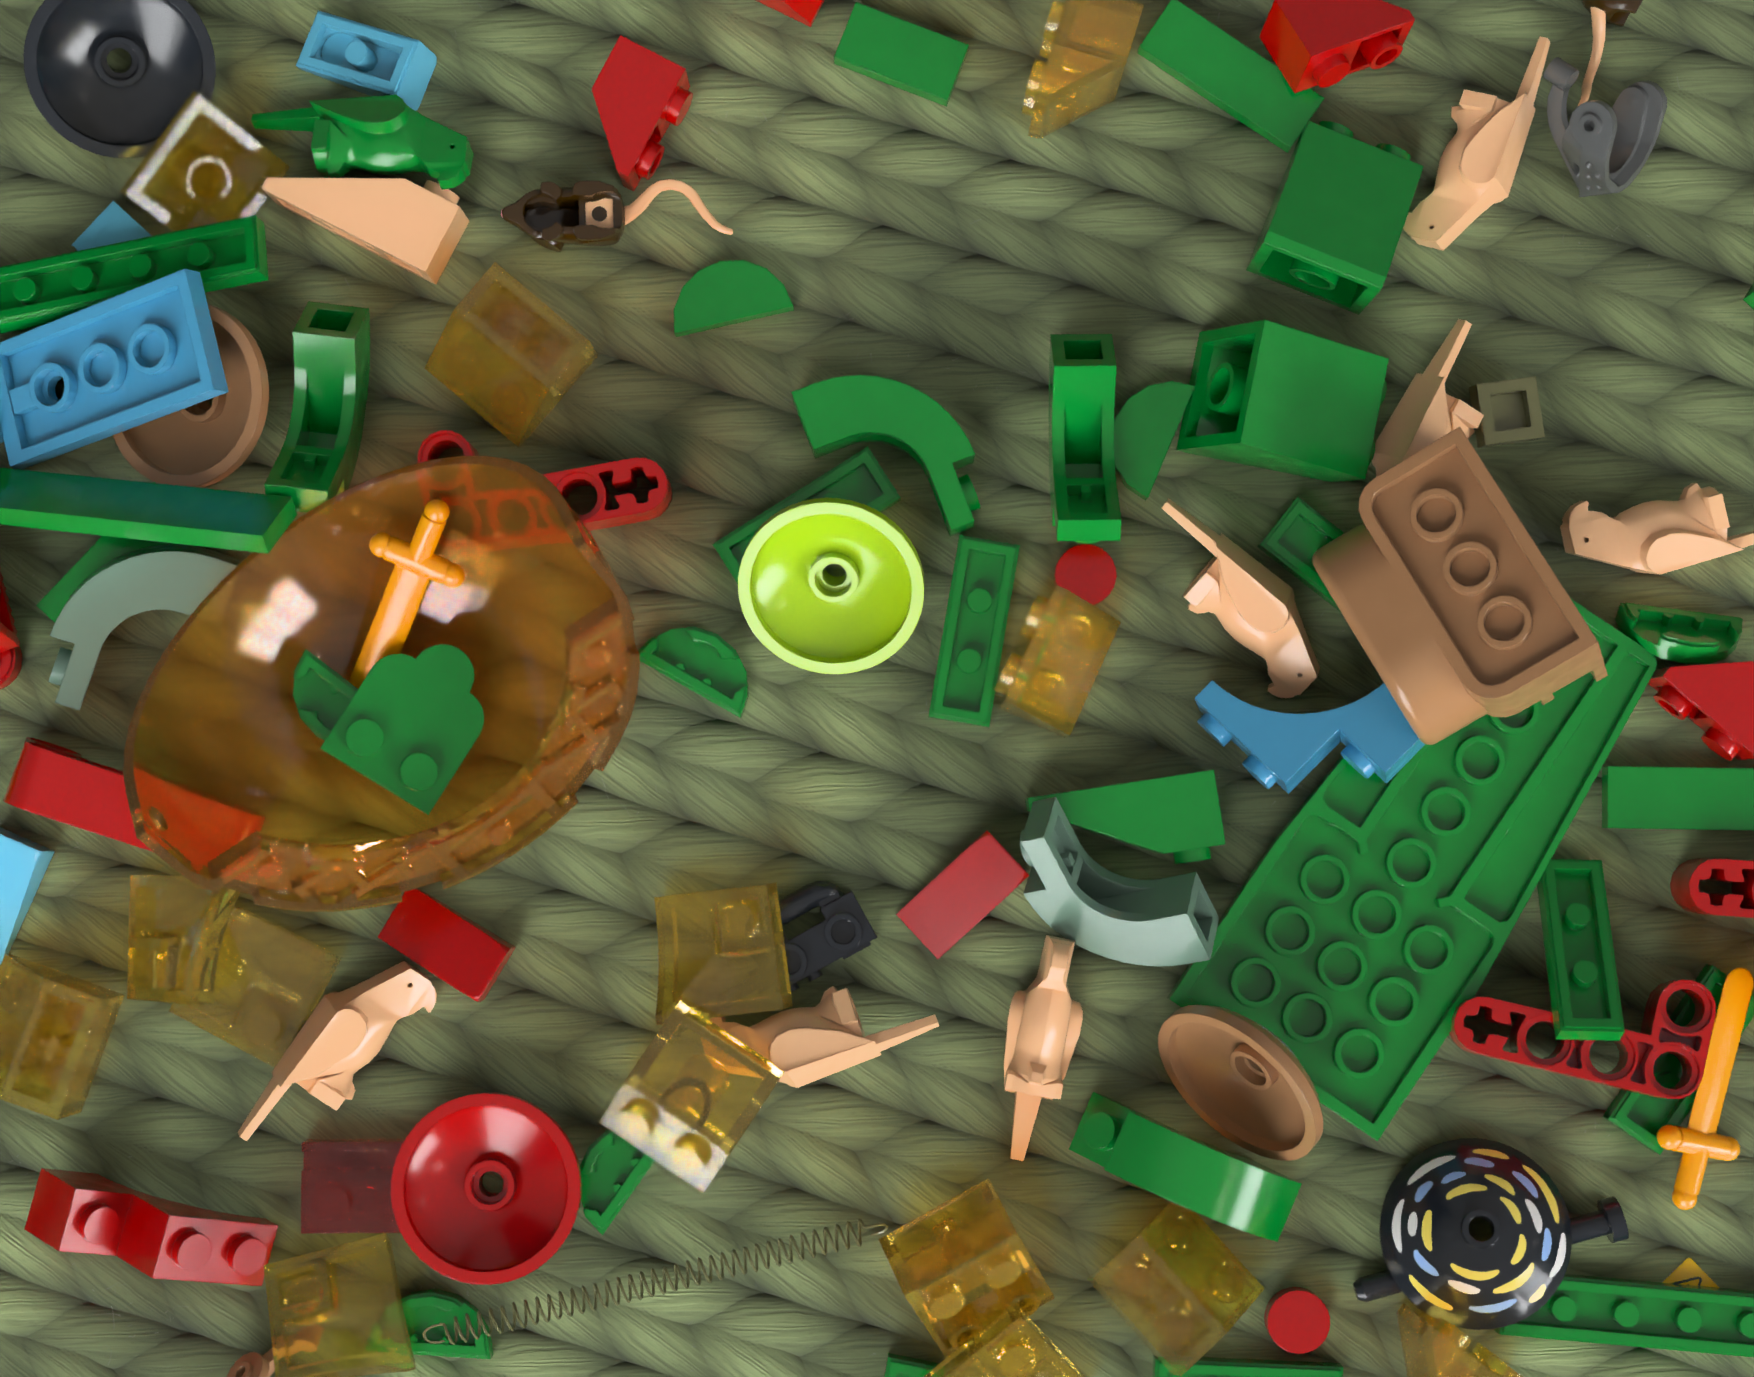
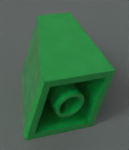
[1246,121,1424,315]
[1176,320,1389,482]

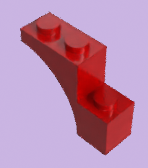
[24,1168,278,1286]

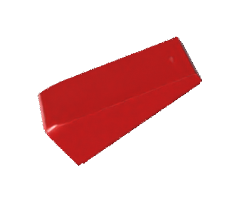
[896,830,1029,959]
[378,884,516,1002]

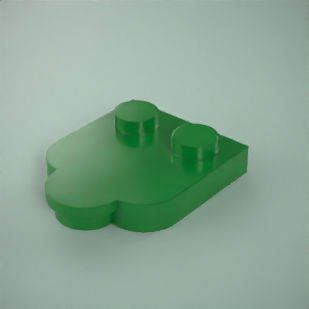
[320,644,484,815]

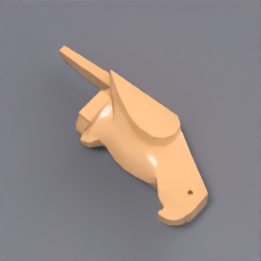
[1403,36,1550,251]
[1372,319,1484,477]
[1560,483,1754,575]
[1162,499,1320,698]
[1004,935,1083,1161]
[237,961,437,1141]
[701,986,939,1088]

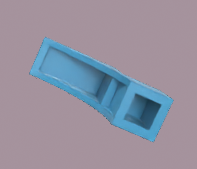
[1195,680,1425,794]

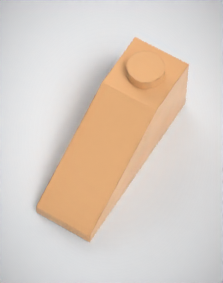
[261,177,469,285]

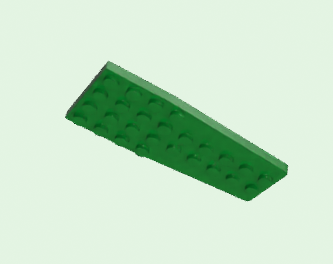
[1167,598,1657,1141]

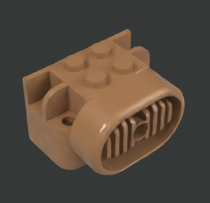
[1312,427,1608,745]

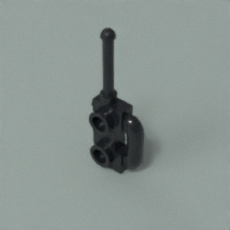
[664,881,877,1038]

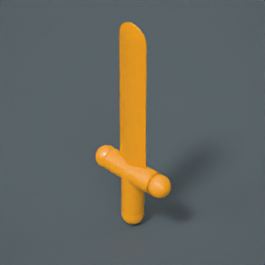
[349,499,466,689]
[1656,967,1754,1210]

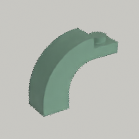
[49,544,239,711]
[1020,797,1219,966]

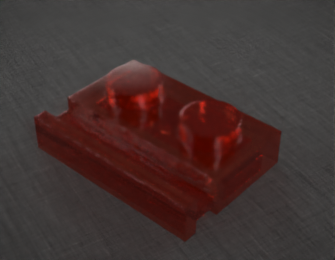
[301,1139,405,1234]

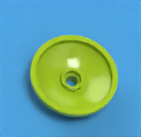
[738,498,925,674]

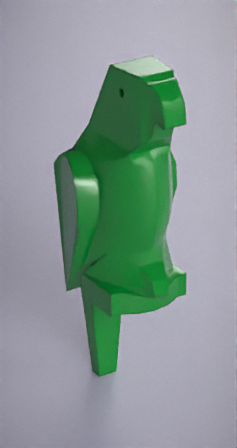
[251,95,474,190]

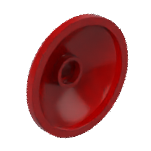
[391,1092,582,1285]

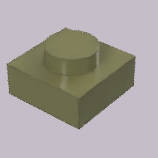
[1469,376,1545,448]

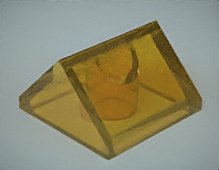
[120,91,290,232]

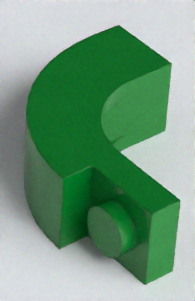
[264,301,370,513]
[1049,334,1122,544]
[791,375,981,537]
[1069,1092,1302,1242]

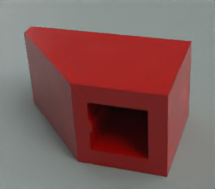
[1259,0,1415,94]
[591,35,693,192]
[1648,661,1754,761]

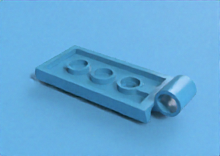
[0,269,229,469]

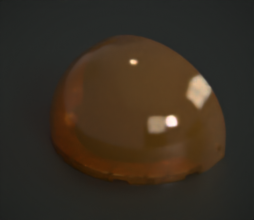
[123,456,640,912]

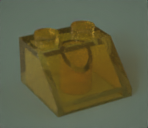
[599,1001,784,1193]

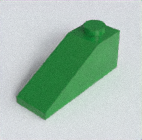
[1025,770,1226,864]

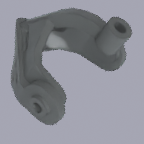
[1543,57,1667,197]

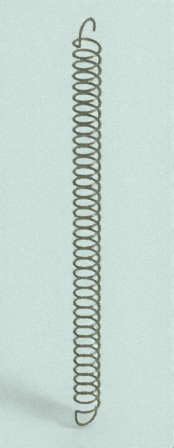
[423,1219,889,1345]

